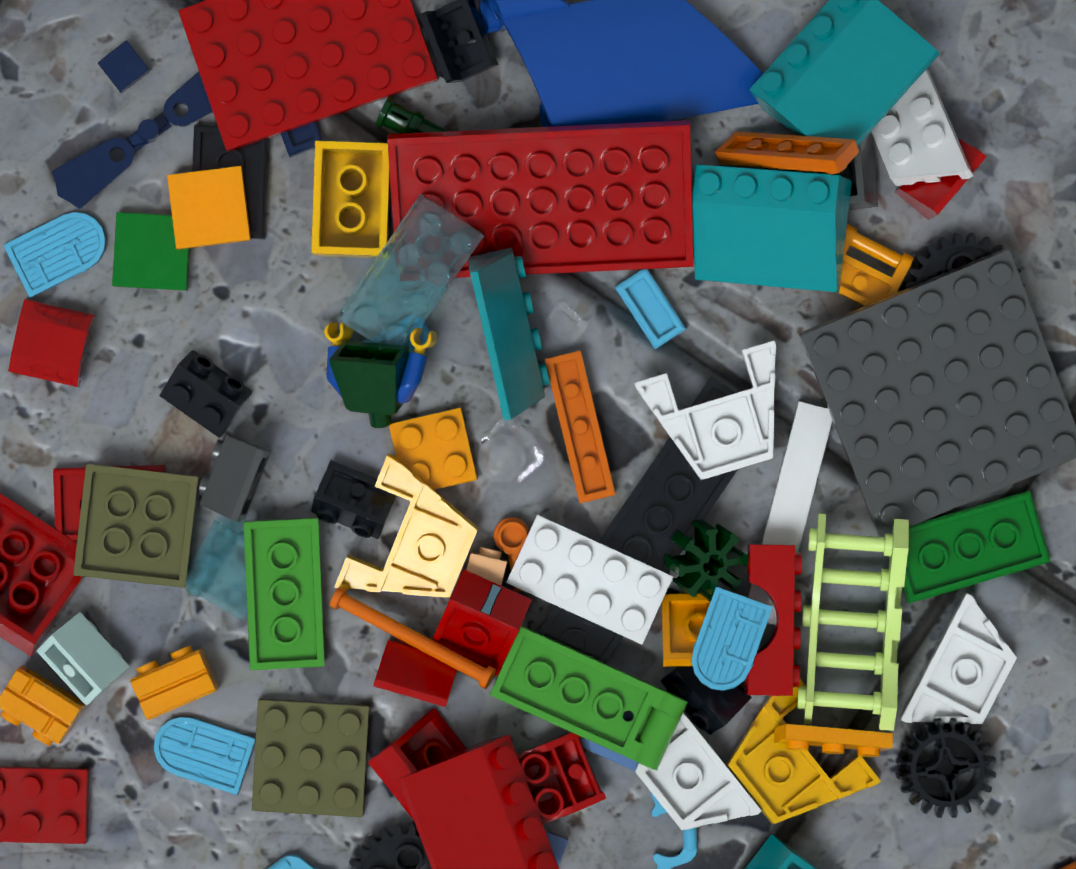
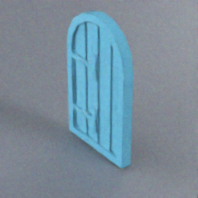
[3,212,106,298]
[691,587,773,691]
[154,716,256,795]

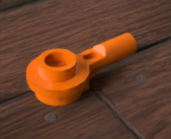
[494,517,530,592]

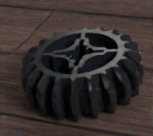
[895,718,996,818]

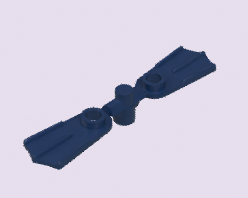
[52,72,213,209]

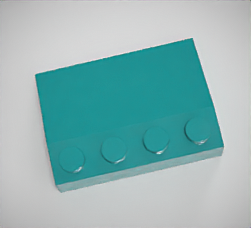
[749,0,940,146]
[692,164,852,293]
[468,247,550,421]

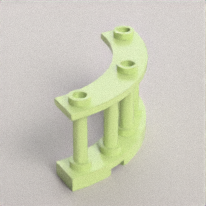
[797,514,909,731]

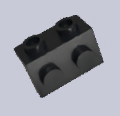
[420,0,499,83]
[159,350,252,438]
[660,666,752,735]

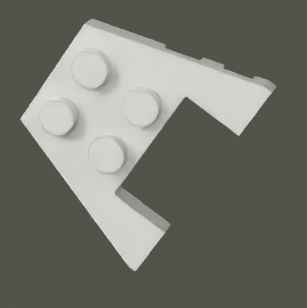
[634,341,776,480]

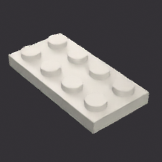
[506,514,673,644]

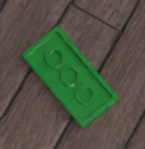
[891,491,1051,604]

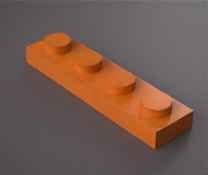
[715,131,859,174]
[545,350,616,504]

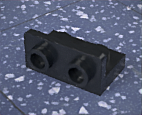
[311,460,397,539]

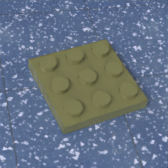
[73,464,199,588]
[252,699,370,817]

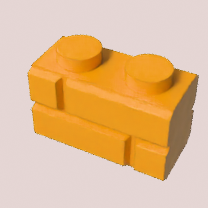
[130,645,219,720]
[0,665,86,746]

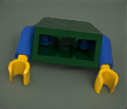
[324,322,437,428]

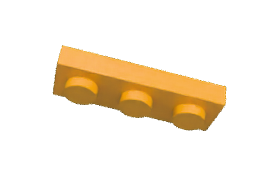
[774,724,893,757]

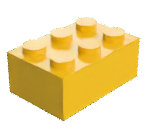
[311,141,391,259]

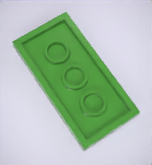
[243,517,325,671]

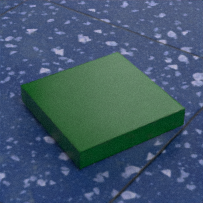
[112,212,190,291]

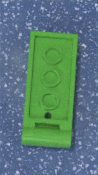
[490,625,688,770]

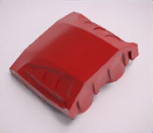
[8,299,96,387]
[517,732,607,824]

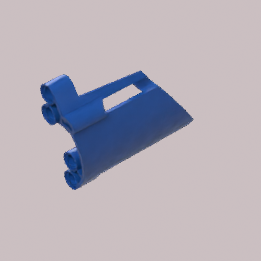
[480,0,763,127]

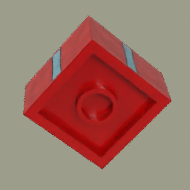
[432,569,532,676]

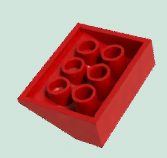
[0,493,85,657]
[399,734,559,869]

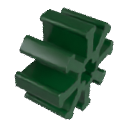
[665,519,748,601]

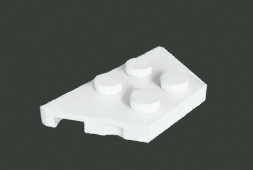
[871,69,974,186]
[899,592,1017,724]
[635,712,762,830]

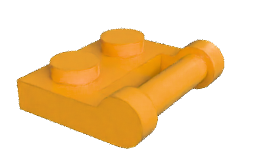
[838,224,914,306]

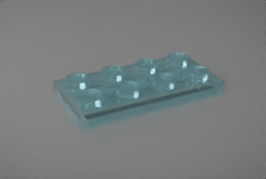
[337,194,484,346]

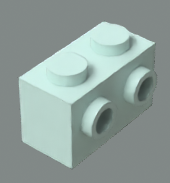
[37,612,130,706]

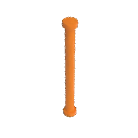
[329,587,496,689]

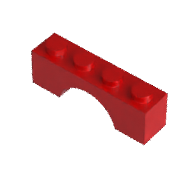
[745,544,802,696]

